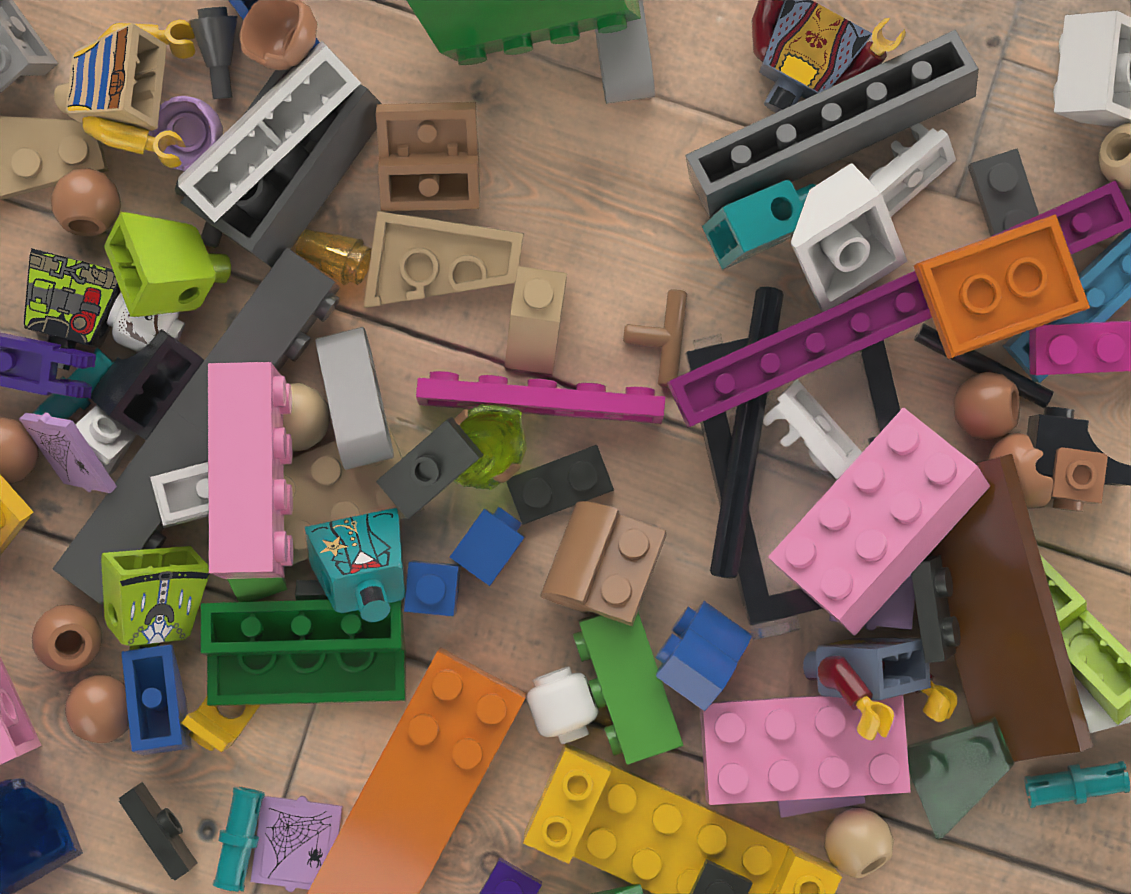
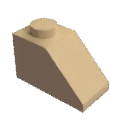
[504,266,567,375]

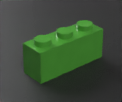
[573,612,684,765]

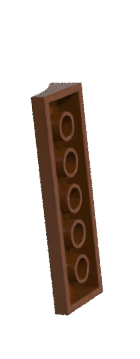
[927,454,1093,768]

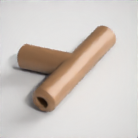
[623,289,687,388]

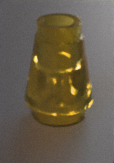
[296,228,372,285]

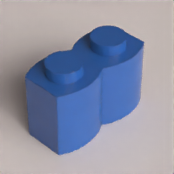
[655,601,752,711]

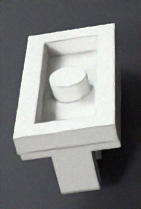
[868,123,956,217]
[763,379,862,480]

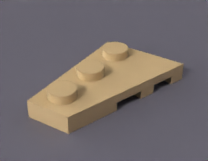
[0,116,109,200]
[364,211,524,308]

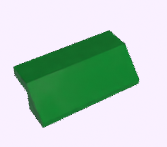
[201,600,406,706]

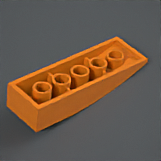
[307,647,526,894]

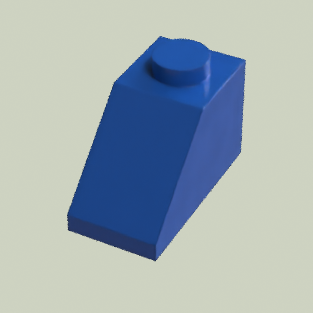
[121,644,192,756]

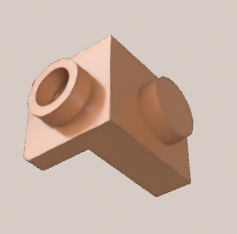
[1051,448,1108,512]

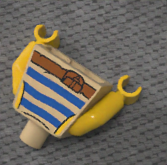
[54,19,196,168]

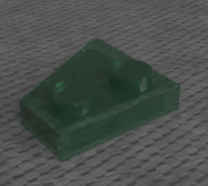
[907,718,1014,839]

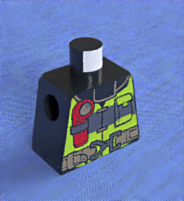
[23,248,121,371]

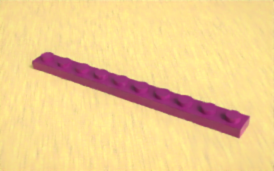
[667,180,1131,428]

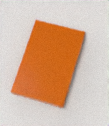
[913,214,1090,359]

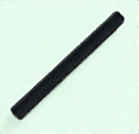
[710,286,784,579]

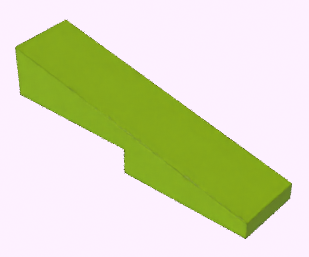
[1040,555,1131,725]

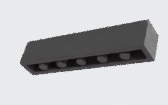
[685,29,979,218]

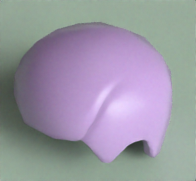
[149,96,223,172]

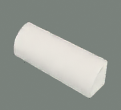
[178,41,361,223]

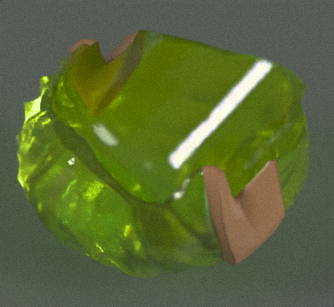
[453,404,527,490]

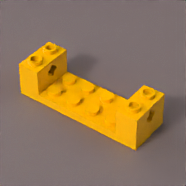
[523,743,842,894]

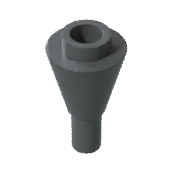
[189,7,238,99]

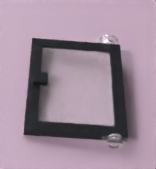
[685,330,900,640]

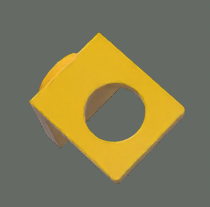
[181,696,261,752]

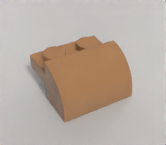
[376,102,480,211]
[540,501,667,627]

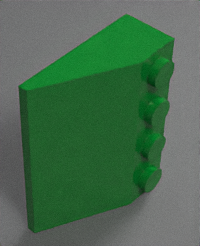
[406,0,641,65]

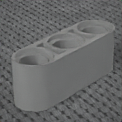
[595,0,655,104]
[316,327,394,470]

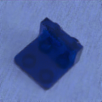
[0,778,83,894]

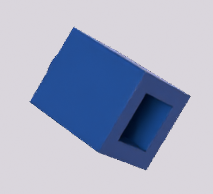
[450,507,525,586]
[404,560,461,617]

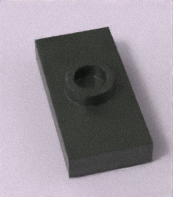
[376,417,483,519]
[119,782,198,880]

